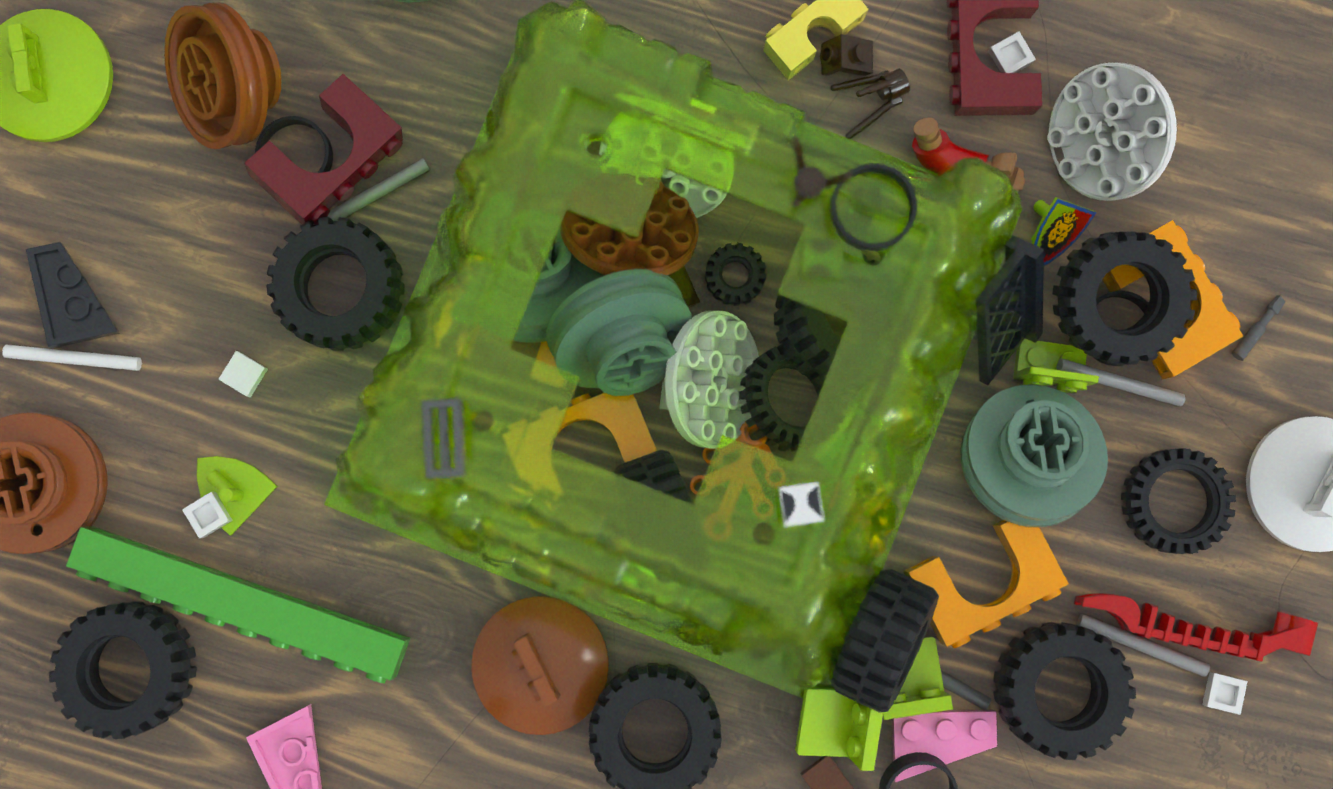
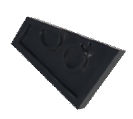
[26,242,120,349]

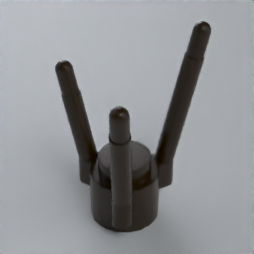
[831,68,910,140]
[792,137,852,207]

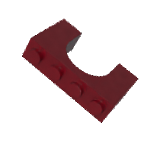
[946,0,1042,116]
[244,74,403,225]

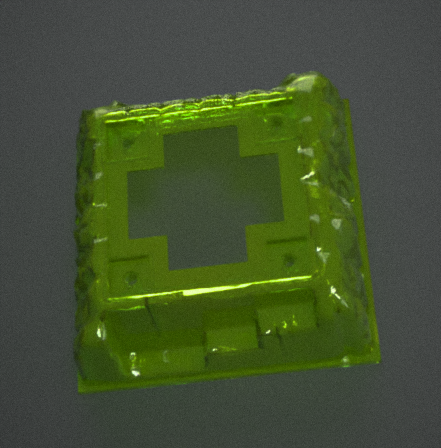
[324,0,1023,698]

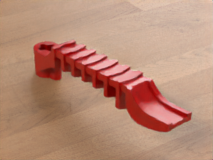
[1074,593,1318,662]

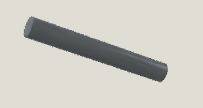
[941,671,991,710]

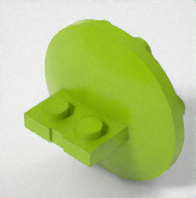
[0,9,113,142]

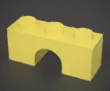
[763,0,869,80]

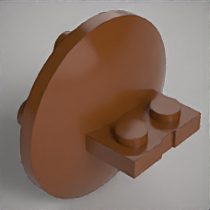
[559,174,699,276]
[472,596,609,735]

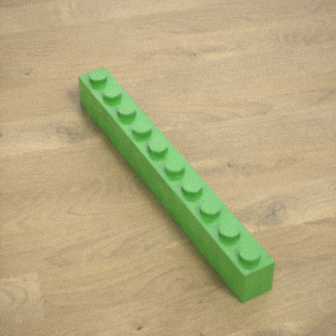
[66,526,410,683]

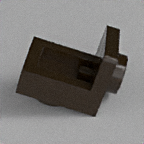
[820,34,873,76]

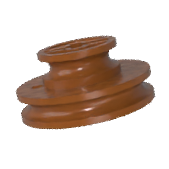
[164,2,281,149]
[0,413,108,554]

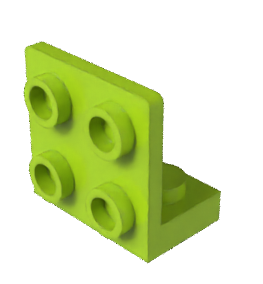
[1013,339,1099,393]
[882,636,953,720]
[795,687,883,771]

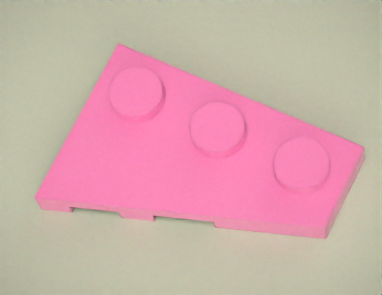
[246,704,322,789]
[892,710,997,782]

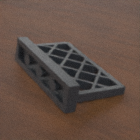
[976,235,1044,385]

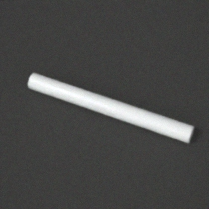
[3,345,142,371]

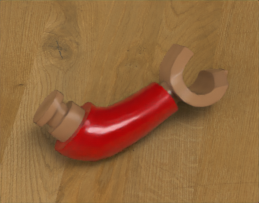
[912,117,1025,201]

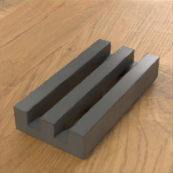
[422,398,466,479]

